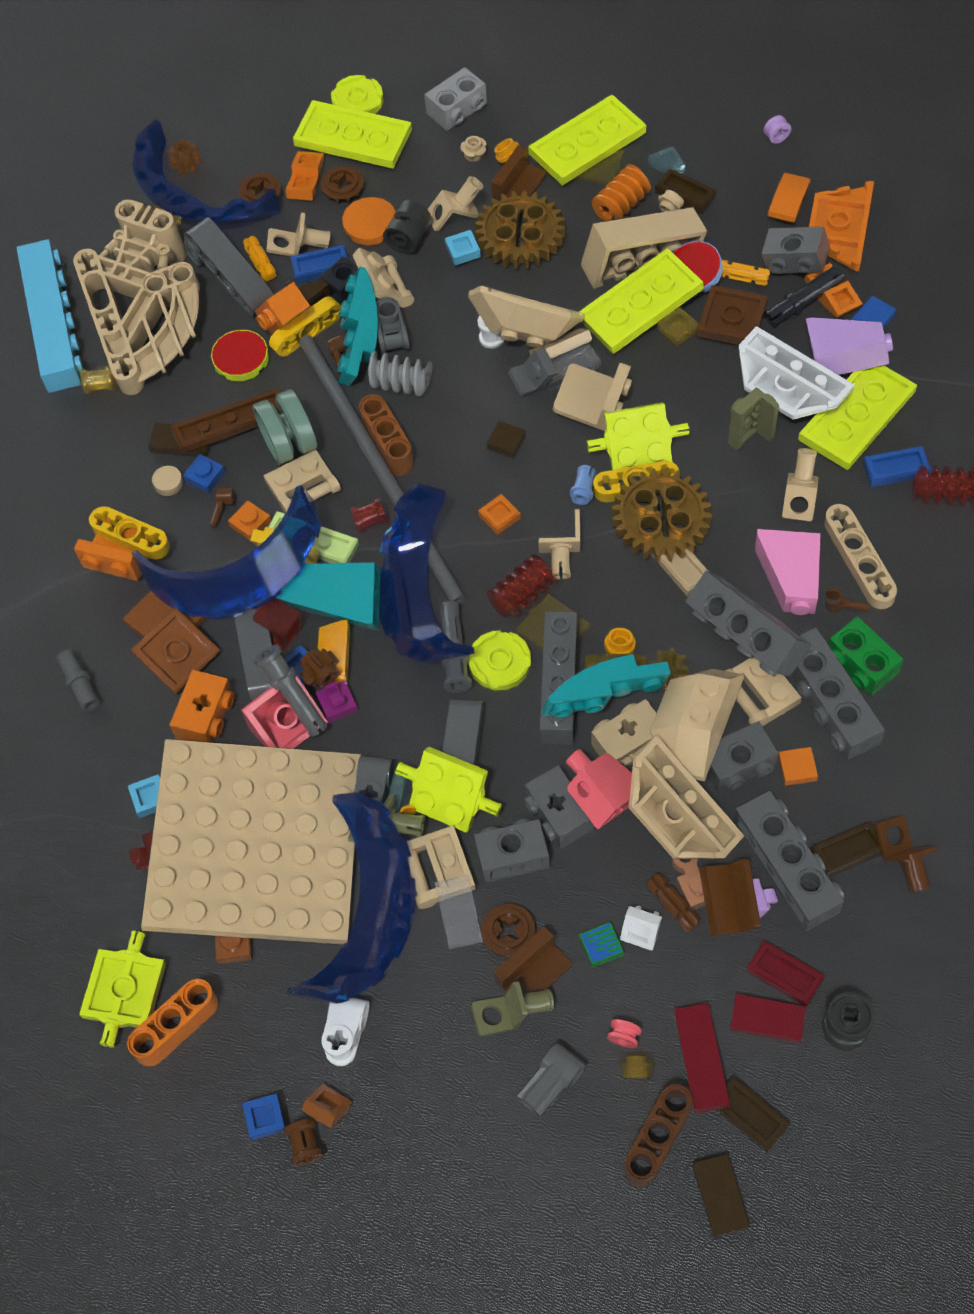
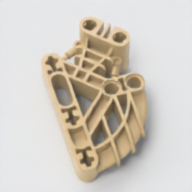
[73,200,200,395]

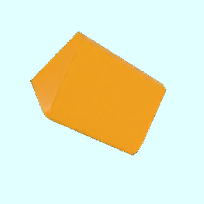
[318,620,350,684]

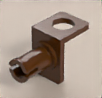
[875,816,938,892]

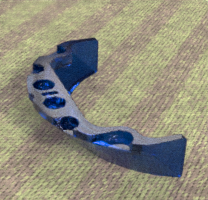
[132,119,280,223]
[380,483,475,662]
[132,485,321,619]
[287,793,416,1004]

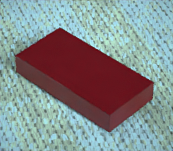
[746,940,825,1008]
[730,994,806,1044]

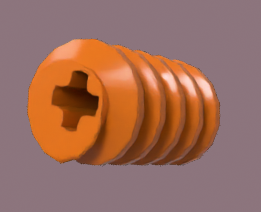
[591,164,651,222]

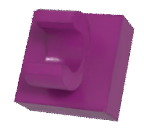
[316,680,358,723]

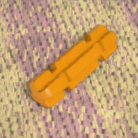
[243,236,277,282]
[721,260,770,286]

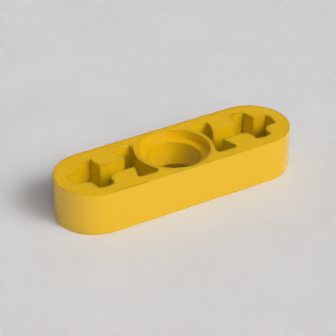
[269,296,341,357]
[593,461,679,502]
[89,506,170,560]

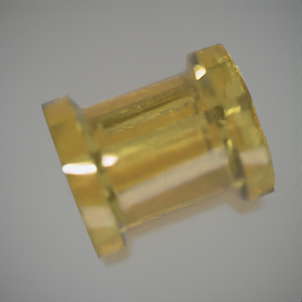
[80,366,115,395]

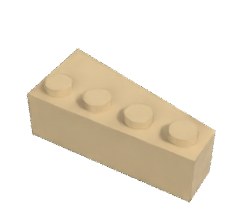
[581,207,707,289]

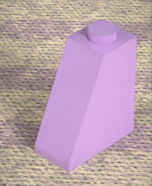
[806,317,893,375]

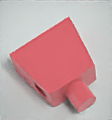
[566,749,632,830]

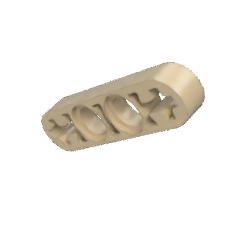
[824,504,897,609]

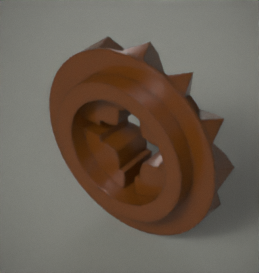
[320,166,364,203]
[238,172,282,210]
[481,904,535,957]

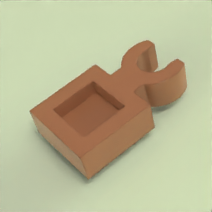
[672,858,708,910]

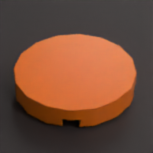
[342,197,396,246]

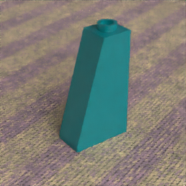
[260,562,381,630]

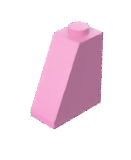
[755,529,820,615]

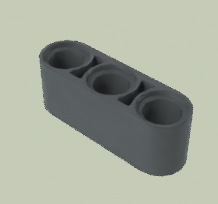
[442,698,484,766]

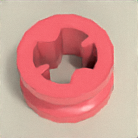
[607,1019,642,1048]

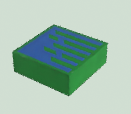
[579,922,624,968]

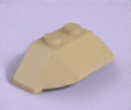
[468,286,585,348]
[650,669,744,782]
[629,735,744,859]

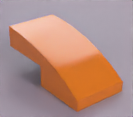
[286,151,324,201]
[768,172,811,223]
[804,263,863,318]

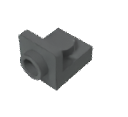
[508,347,558,396]

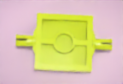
[587,402,689,470]
[395,747,502,833]
[79,931,166,1048]

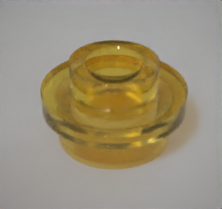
[619,1056,654,1078]

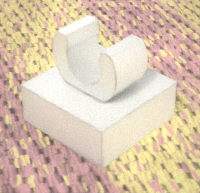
[620,906,662,951]

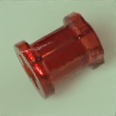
[349,497,387,532]

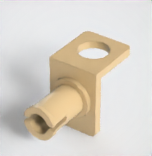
[428,176,483,231]
[266,213,330,256]
[782,448,819,521]
[538,509,580,580]

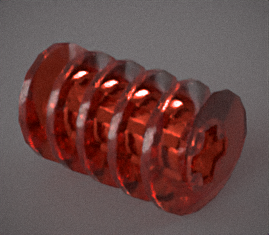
[912,465,974,506]
[487,554,556,618]

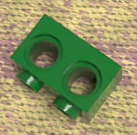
[828,616,904,696]

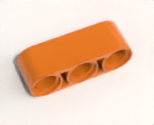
[127,979,219,1067]

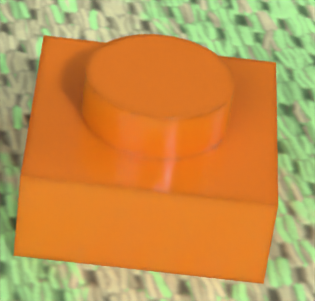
[228,500,271,541]

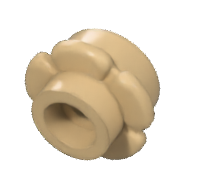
[460,136,487,161]
[658,190,684,212]

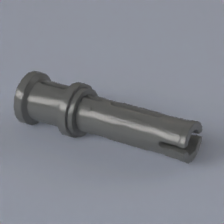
[440,601,472,693]
[254,645,327,737]

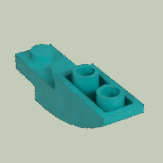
[337,266,378,386]
[541,654,671,718]

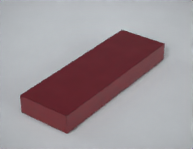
[674,1003,731,1114]

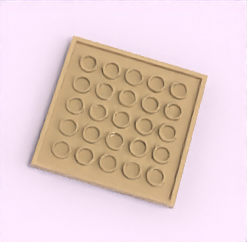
[141,739,361,945]

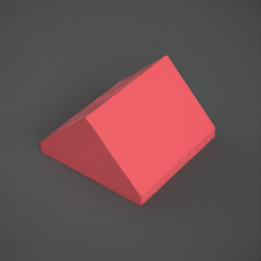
[241,675,328,749]

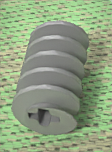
[368,351,433,397]

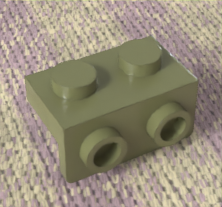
[728,387,779,450]

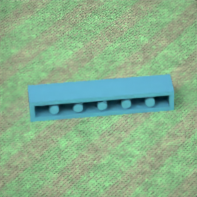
[16,239,84,393]

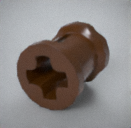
[283,1119,324,1166]

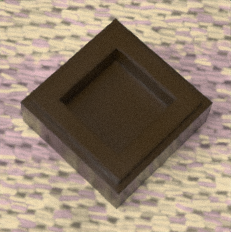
[487,421,526,458]

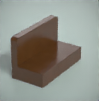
[491,145,546,201]
[699,859,761,937]
[493,926,572,994]

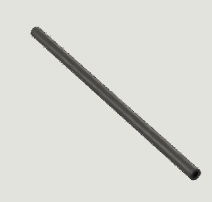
[299,335,465,604]

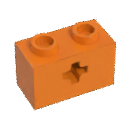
[254,282,310,335]
[169,670,235,743]

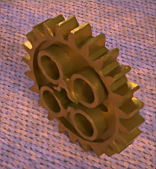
[475,190,565,269]
[612,468,712,562]

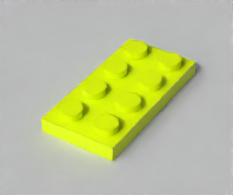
[528,95,646,186]
[293,100,412,169]
[579,248,704,354]
[798,365,917,470]

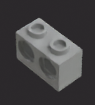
[424,67,487,131]

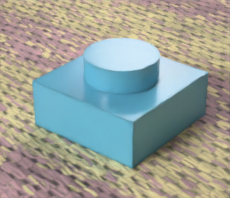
[444,230,481,265]
[128,774,160,818]

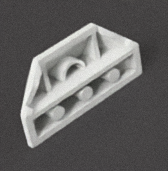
[739,326,855,419]

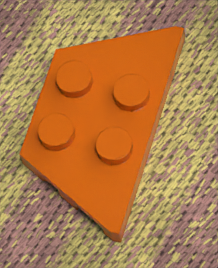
[809,181,874,271]

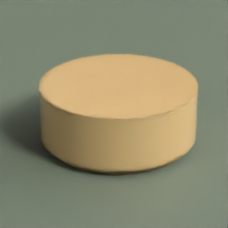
[152,466,183,496]

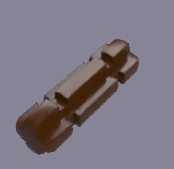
[647,873,701,933]

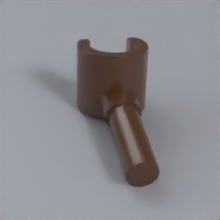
[328,335,347,376]
[209,487,235,528]
[825,588,870,613]

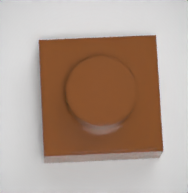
[215,936,252,964]
[301,1084,352,1128]

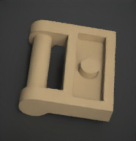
[352,248,414,308]
[263,449,341,516]
[725,657,802,726]
[398,825,476,909]

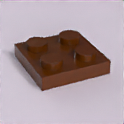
[697,285,768,345]

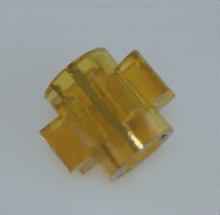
[649,648,689,689]

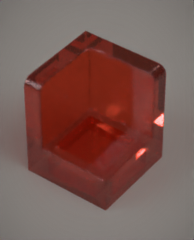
[253,595,302,651]

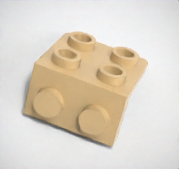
[553,363,632,431]

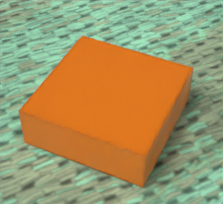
[478,494,521,535]
[778,747,818,786]

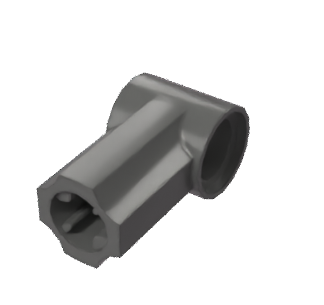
[517,1042,587,1118]

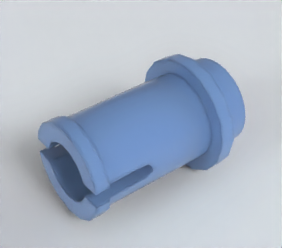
[570,465,596,505]

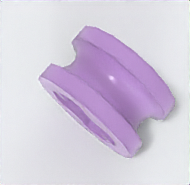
[763,115,791,144]

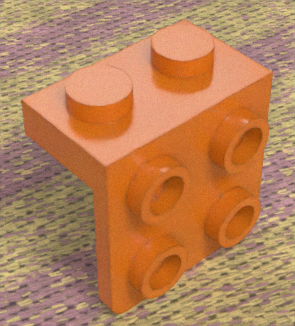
[74,519,156,581]

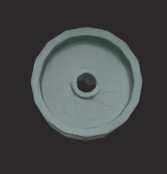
[252,389,317,465]

